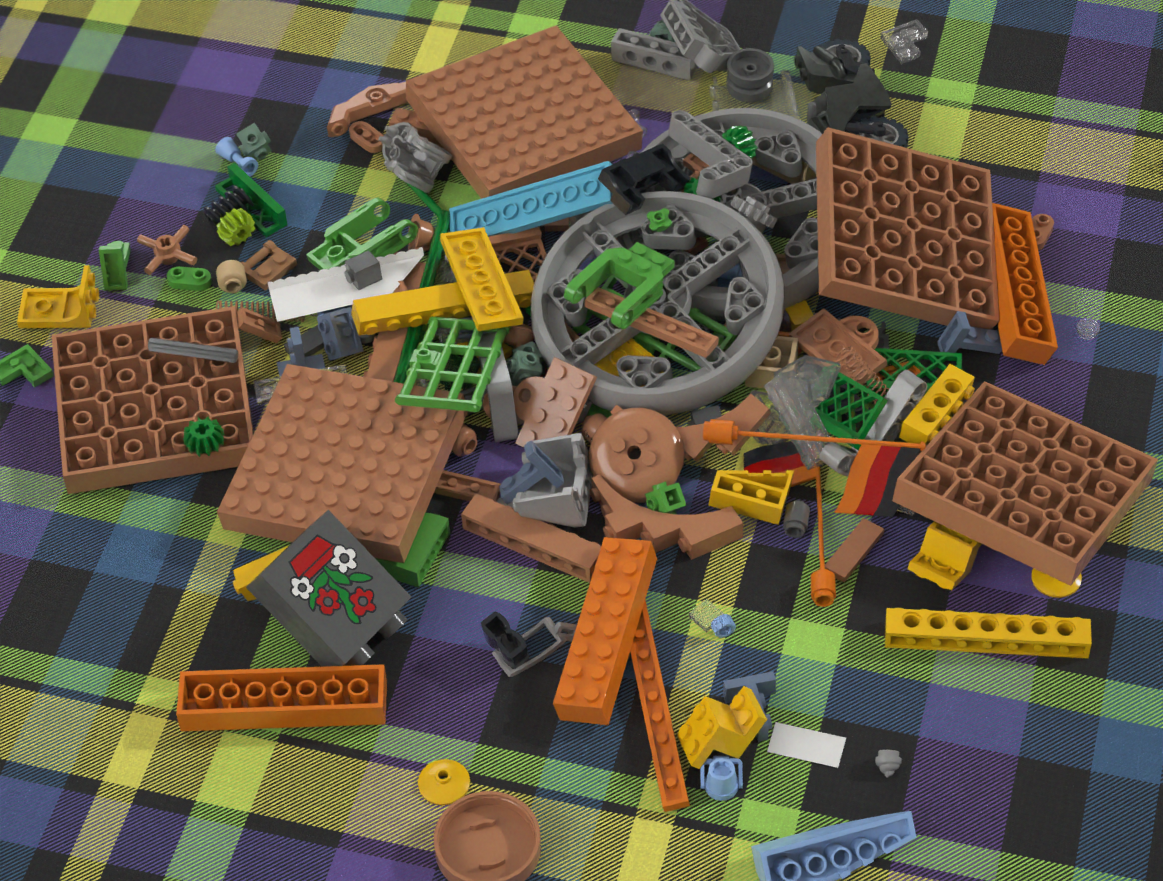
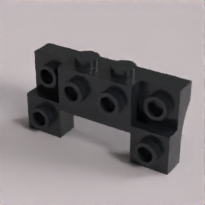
[598,143,690,215]

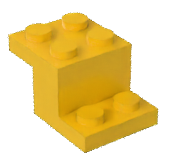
[908,521,982,590]
[677,686,767,769]

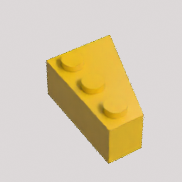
[709,470,794,525]

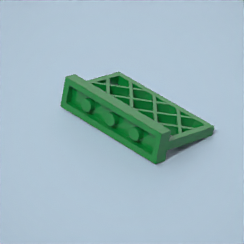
[866,348,962,402]
[792,364,888,450]

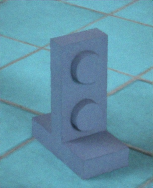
[937,311,1002,354]
[277,327,326,378]
[499,440,564,505]
[723,671,776,742]

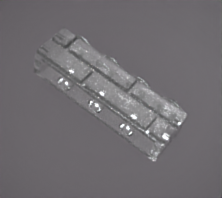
[764,369,830,470]

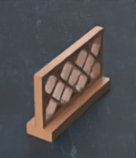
[489,227,547,283]

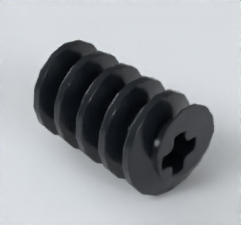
[204,186,254,230]

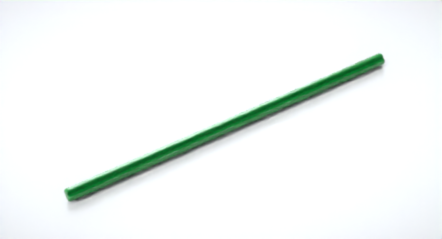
[394,210,450,384]

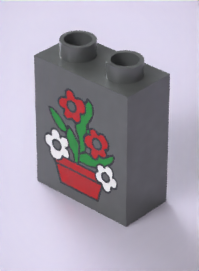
[246,510,411,667]

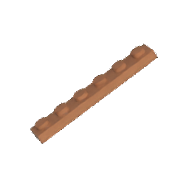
[585,287,719,358]

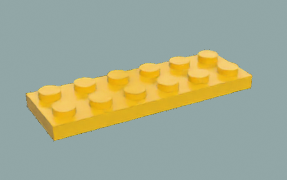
[440,227,523,331]

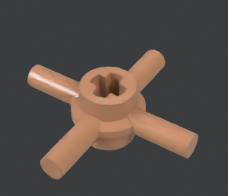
[137,225,197,275]

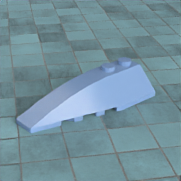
[751,811,916,881]

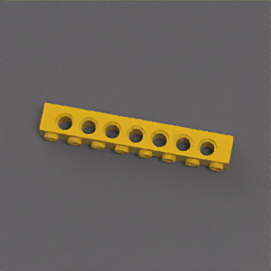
[885,608,1092,659]

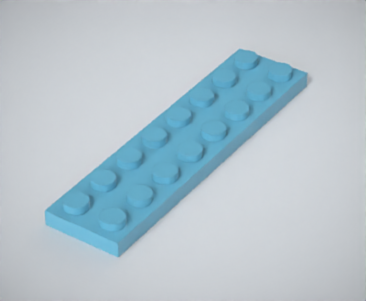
[449,161,613,237]

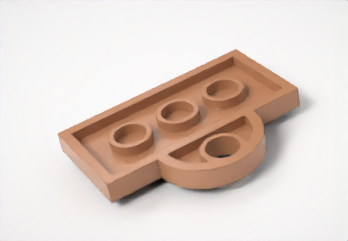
[789,308,887,387]
[513,357,597,447]

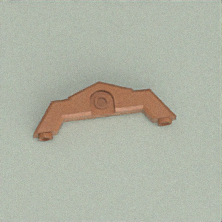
[327,81,408,138]

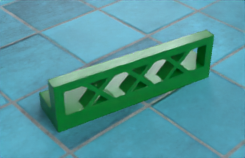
[215,163,288,237]

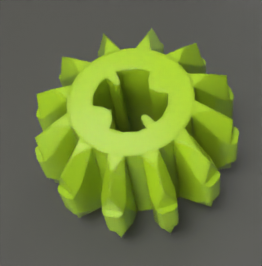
[216,208,255,246]

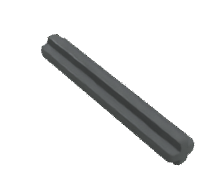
[148,338,239,363]

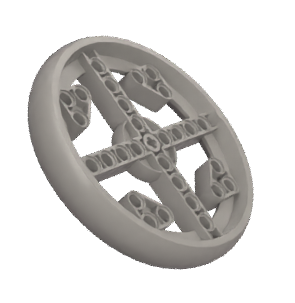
[615,108,822,322]
[531,191,785,416]

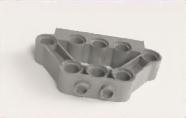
[660,0,740,73]

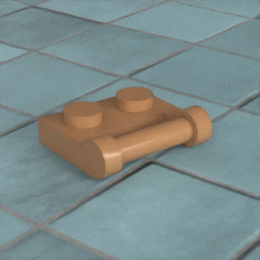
[241,240,297,291]

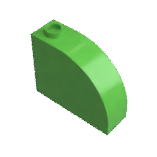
[375,513,450,588]

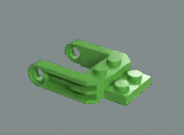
[306,198,418,270]
[564,242,675,329]

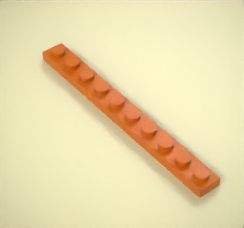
[630,600,690,812]

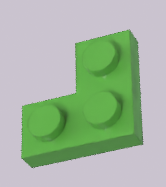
[0,344,54,387]

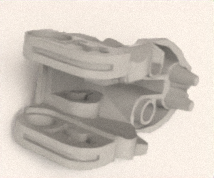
[378,122,452,193]

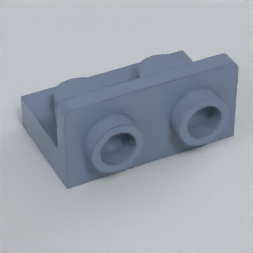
[317,307,363,361]

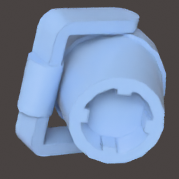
[700,756,743,801]

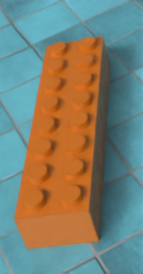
[992,203,1058,365]
[553,537,657,725]
[176,665,387,731]

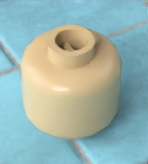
[216,260,247,294]

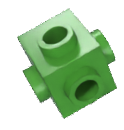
[645,482,686,514]

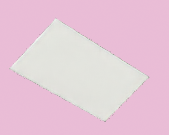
[767,722,846,768]

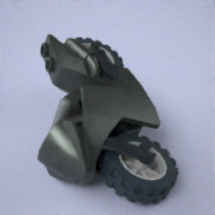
[794,39,908,148]

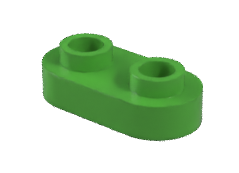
[167,266,212,291]

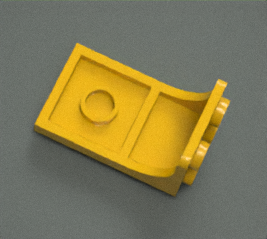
[17,265,99,328]

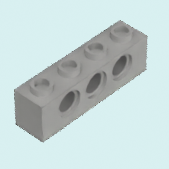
[611,28,698,81]

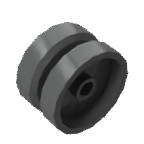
[726,48,774,103]

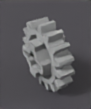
[730,195,778,229]

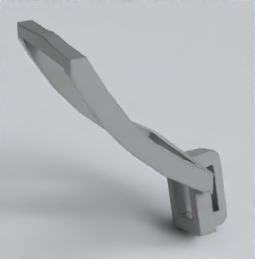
[492,617,577,677]

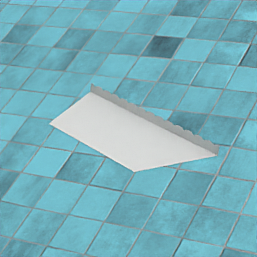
[268,247,424,322]

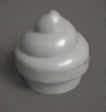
[875,750,902,777]

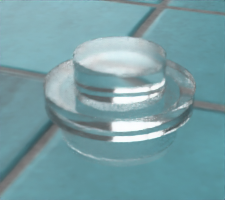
[1076,318,1100,340]

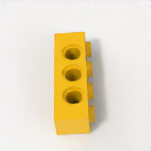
[899,364,975,446]

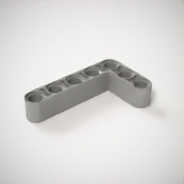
[668,110,753,199]
[478,332,518,443]
[819,370,927,477]

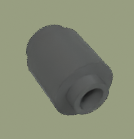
[783,500,810,538]

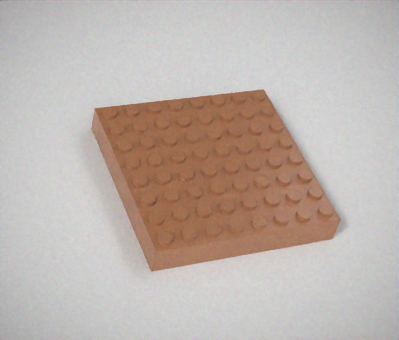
[406,25,643,199]
[816,127,999,329]
[51,306,254,494]
[217,364,468,563]
[892,381,1158,586]

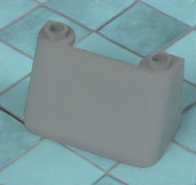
[513,433,593,528]

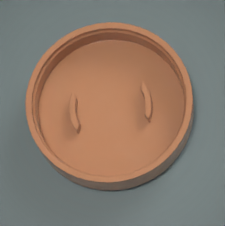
[434,791,541,881]

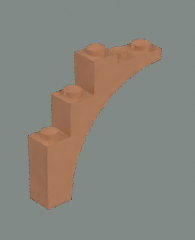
[611,394,771,462]
[590,475,743,560]

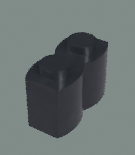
[481,611,529,669]

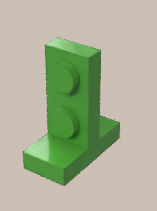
[99,241,131,291]

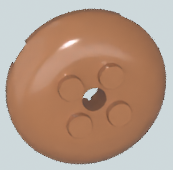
[589,408,685,503]

